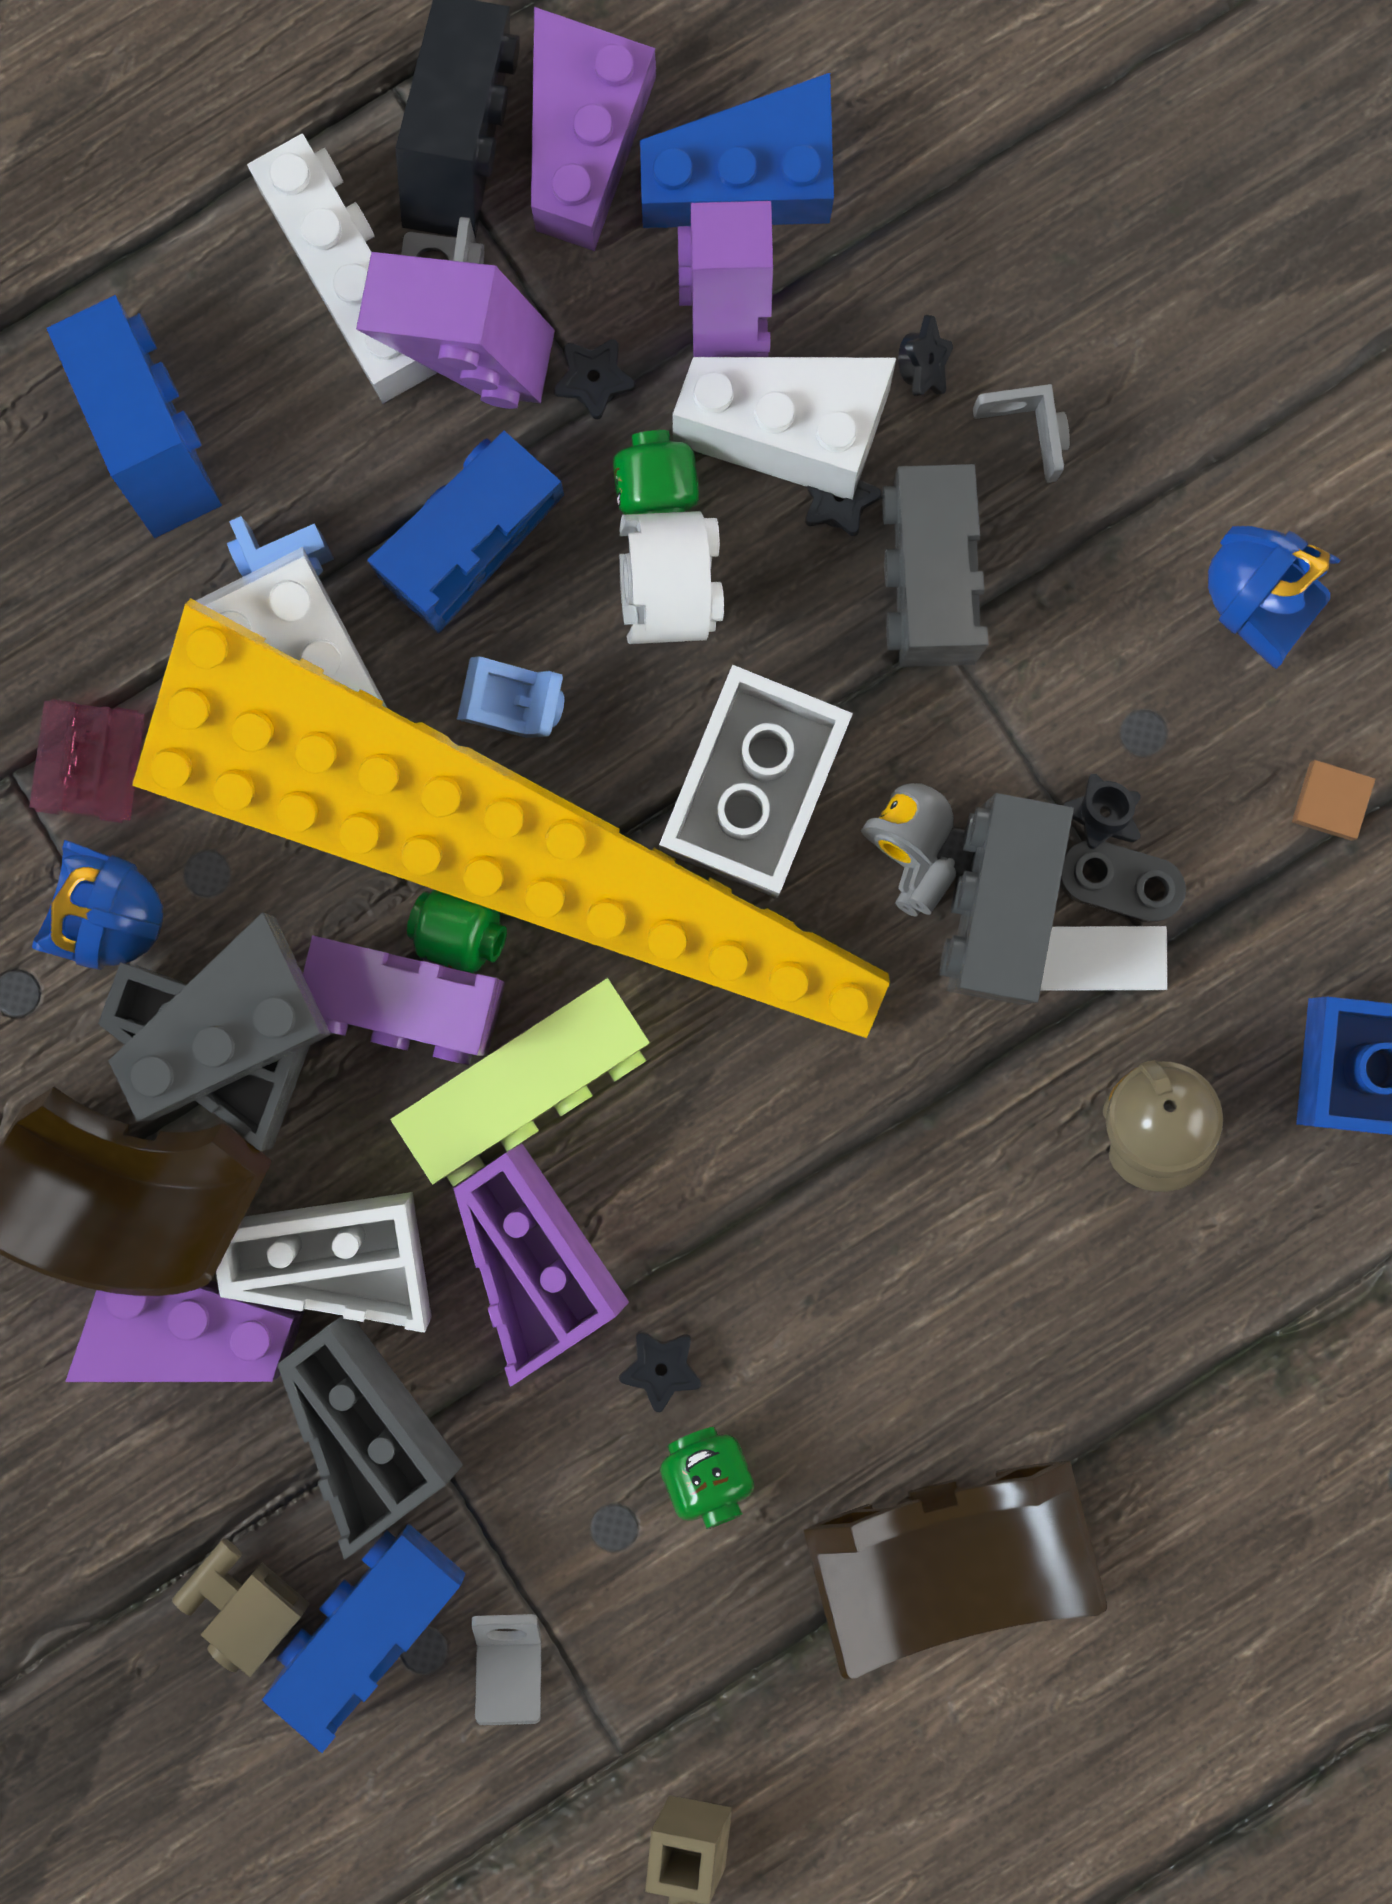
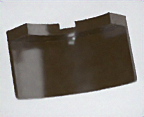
[0,1087,272,1296]
[804,1460,1107,1679]

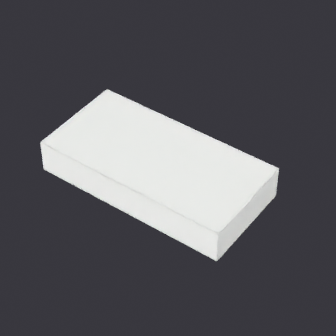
[1040,926,1167,991]

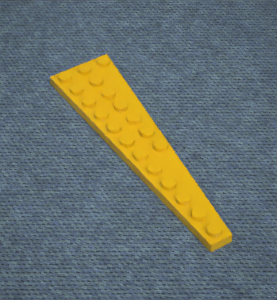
[132,598,890,1038]

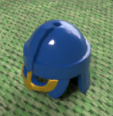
[1208,526,1341,669]
[32,840,163,970]

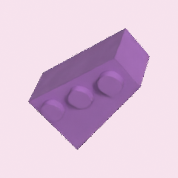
[531,7,656,251]
[678,201,773,357]
[356,252,555,409]
[303,935,506,1065]
[453,1143,629,1387]
[65,1281,305,1382]

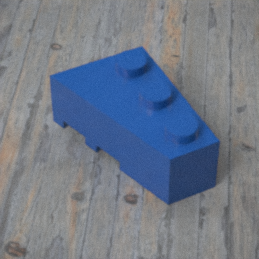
[640,73,834,228]
[46,295,222,538]
[367,431,564,634]
[262,1523,466,1753]

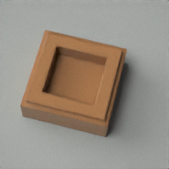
[1292,760,1375,841]

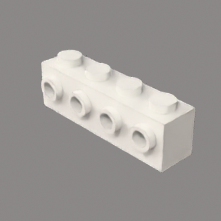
[247,133,437,404]

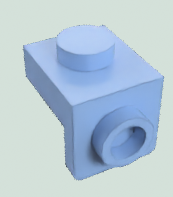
[227,516,334,577]
[457,656,564,738]

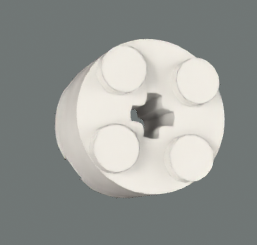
[619,511,724,644]

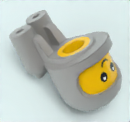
[861,783,956,917]

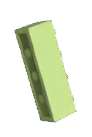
[390,978,651,1187]

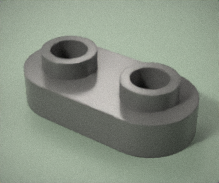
[1060,841,1186,923]

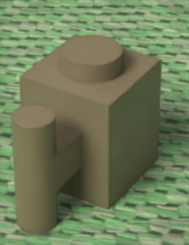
[172,1539,310,1677]
[645,1795,732,1904]

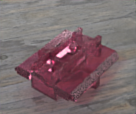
[29,699,145,823]

